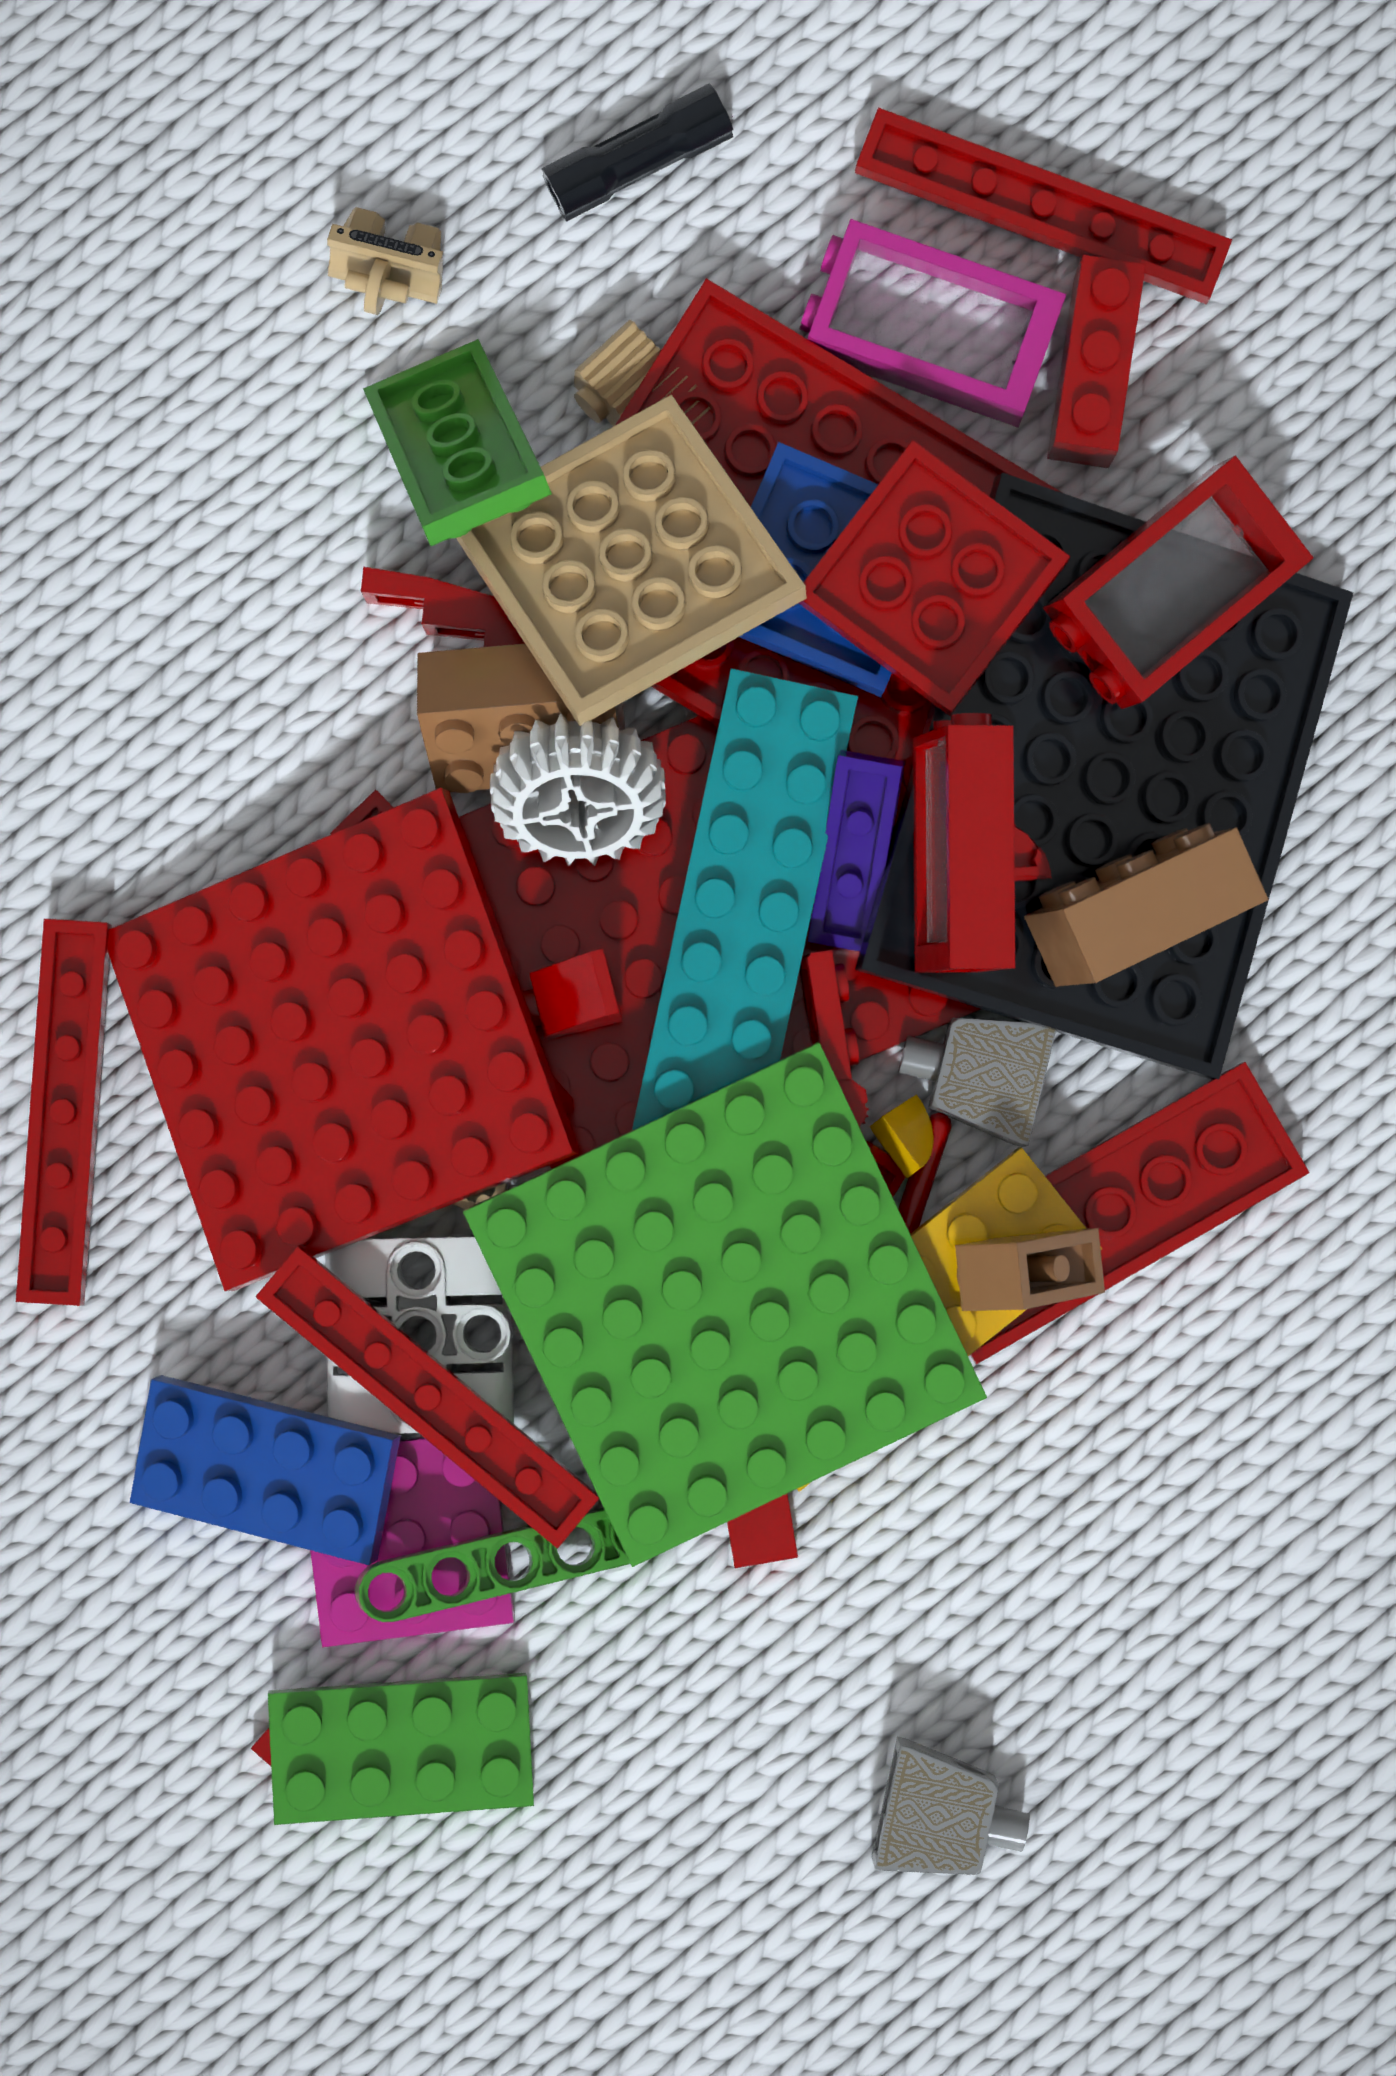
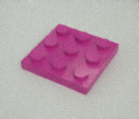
[310,1438,515,1647]

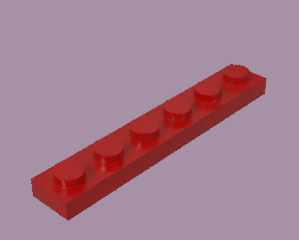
[855,107,1232,305]
[16,919,112,1306]
[255,1245,599,1549]

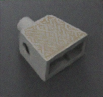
[898,1018,1056,1147]
[872,1737,1030,1875]

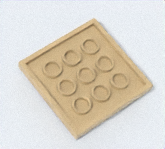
[456,395,807,726]

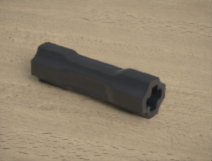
[541,83,734,222]

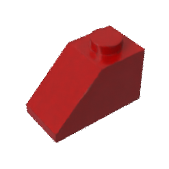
[522,948,622,1040]

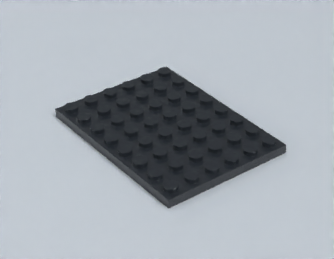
[855,473,1354,1079]

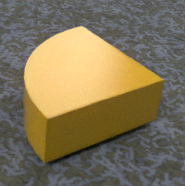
[869,1094,934,1178]

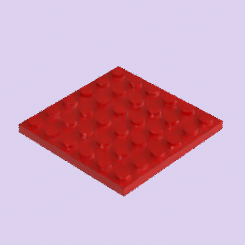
[107,788,580,1291]

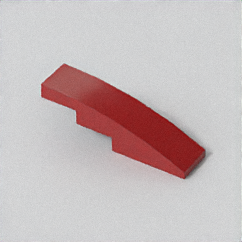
[361,566,525,647]

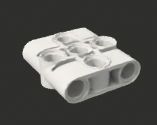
[325,1237,514,1433]

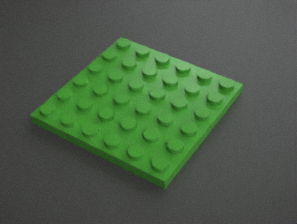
[463,1042,987,1567]

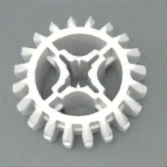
[490,713,666,866]

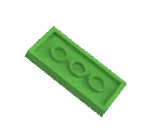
[363,339,552,546]
[268,1673,534,1825]

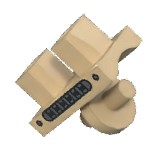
[327,207,443,315]

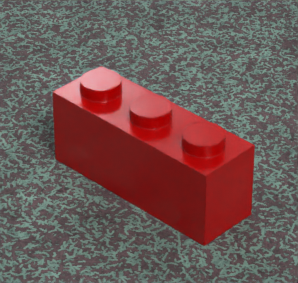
[1047,255,1146,468]

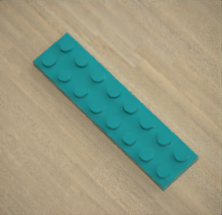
[631,669,858,1131]

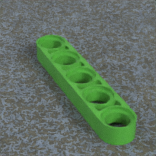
[355,1507,630,1622]

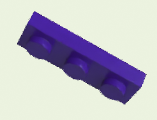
[808,750,905,951]

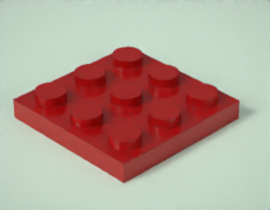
[799,440,1070,716]

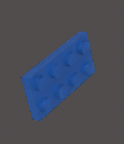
[130,1375,401,1565]

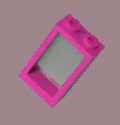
[799,219,1066,428]

